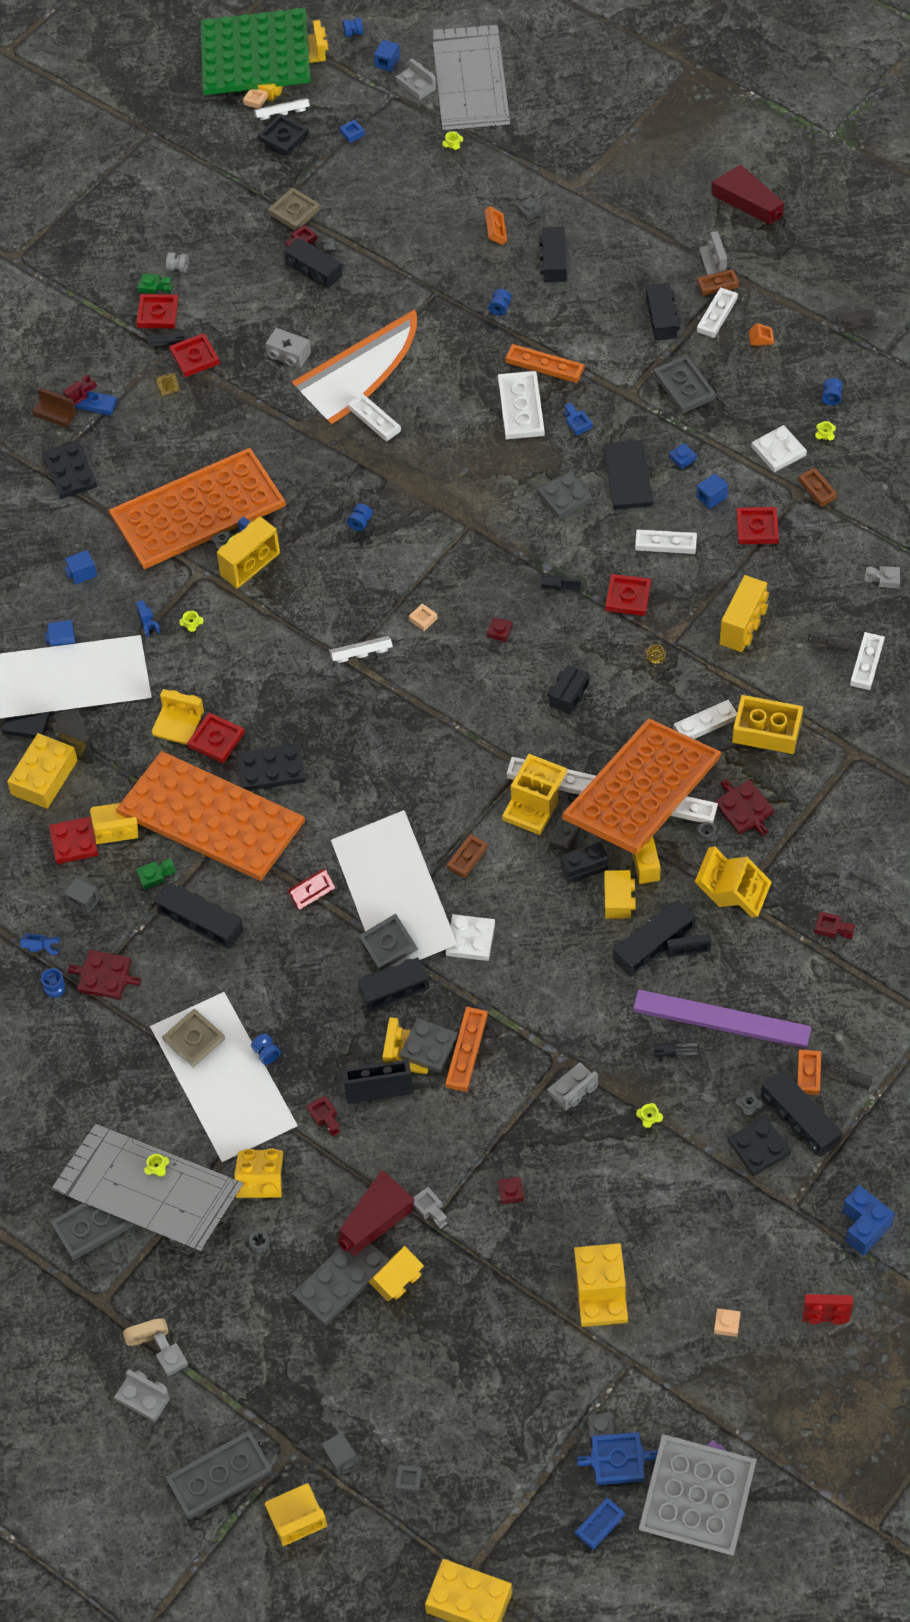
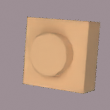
[243,89,268,109]
[409,604,438,631]
[714,1308,740,1337]

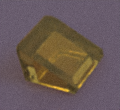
[155,372,180,396]

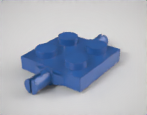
[577,1432,658,1485]

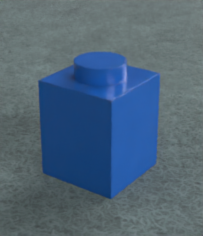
[374,40,400,72]
[696,473,728,509]
[64,550,97,585]
[45,620,76,647]

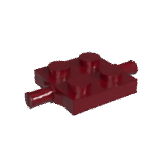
[715,779,774,837]
[68,950,142,1000]

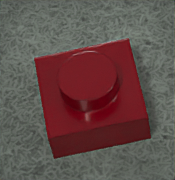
[487,617,513,642]
[498,1177,524,1205]

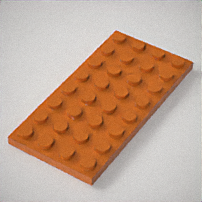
[109,448,286,569]
[562,718,721,855]
[116,751,305,881]

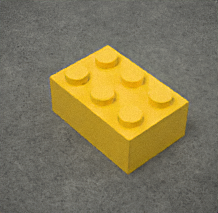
[217,516,280,589]
[720,575,769,652]
[732,695,803,754]
[7,733,78,809]
[425,1559,512,1622]

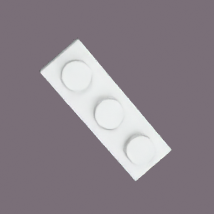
[254,98,310,120]
[697,287,738,338]
[348,393,401,442]
[635,530,697,554]
[850,632,885,690]
[329,636,393,663]
[673,700,737,739]

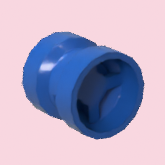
[343,17,364,38]
[488,289,512,316]
[822,378,843,405]
[347,503,373,531]
[41,968,66,998]
[251,1033,281,1065]

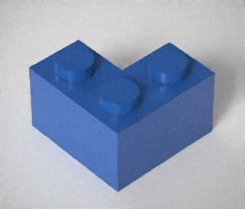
[842,1185,895,1256]

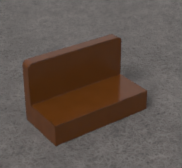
[32,388,76,428]

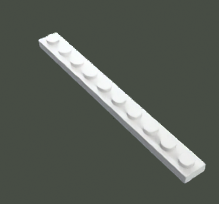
[506,757,718,824]

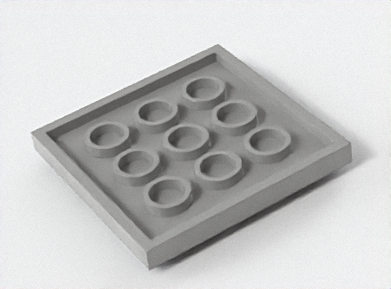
[639,1434,757,1556]

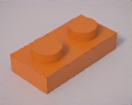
[485,206,507,245]
[797,1050,821,1095]

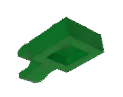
[138,274,173,294]
[136,859,176,890]

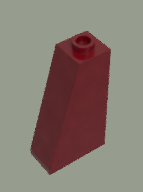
[711,164,784,224]
[337,1170,415,1257]

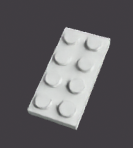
[498,371,545,439]

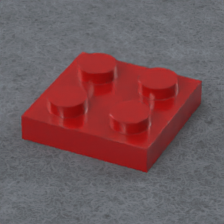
[137,294,179,329]
[169,333,220,377]
[736,507,779,544]
[605,574,651,616]
[187,712,245,763]
[49,816,98,864]
[802,1294,853,1325]

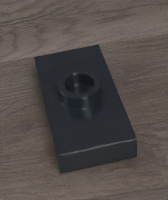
[667,934,712,958]

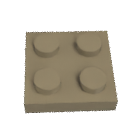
[268,187,321,231]
[162,1008,225,1067]

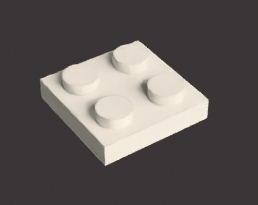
[751,425,807,473]
[446,914,495,961]

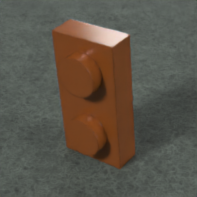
[697,269,739,296]
[798,468,838,507]
[447,834,488,879]

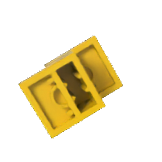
[502,754,567,836]
[695,846,772,918]
[574,1243,628,1327]

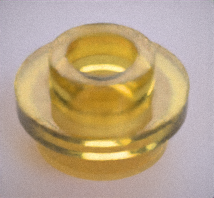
[646,644,666,664]

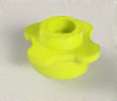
[442,132,463,150]
[815,421,836,441]
[179,611,204,632]
[636,1103,663,1128]
[144,1154,169,1177]

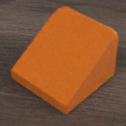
[749,323,774,346]

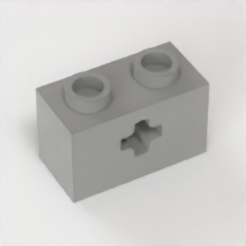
[265,328,311,368]

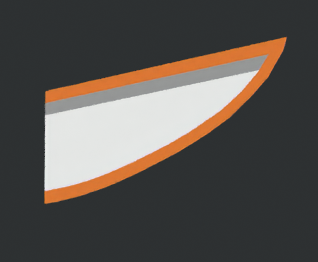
[292,309,417,424]

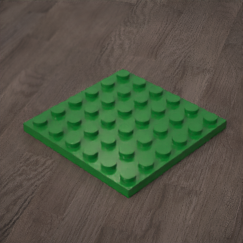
[201,8,311,95]

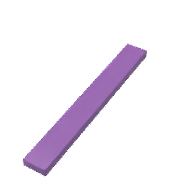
[633,989,812,1049]

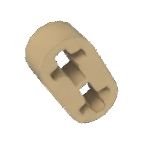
[123,1319,168,1346]

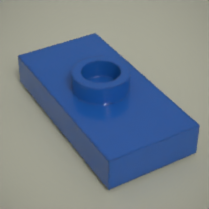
[75,391,117,416]
[575,1497,625,1550]

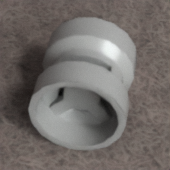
[166,252,189,273]

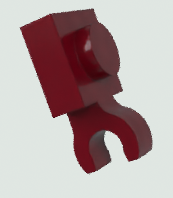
[285,225,317,246]
[63,375,97,406]
[815,911,855,939]
[306,1095,341,1137]

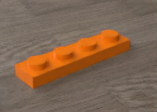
[505,344,584,383]
[445,1007,488,1092]

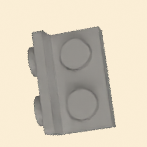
[396,58,436,100]
[699,231,727,275]
[547,1062,598,1111]
[114,1369,170,1423]

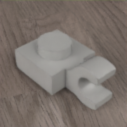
[864,566,900,588]
[413,1187,447,1229]
[154,1331,188,1377]

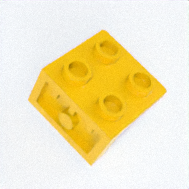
[383,1017,429,1074]
[265,1483,328,1546]

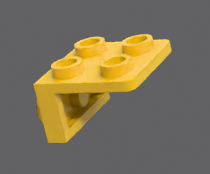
[308,20,328,63]
[152,689,204,745]
[90,803,138,844]
[235,1148,283,1198]

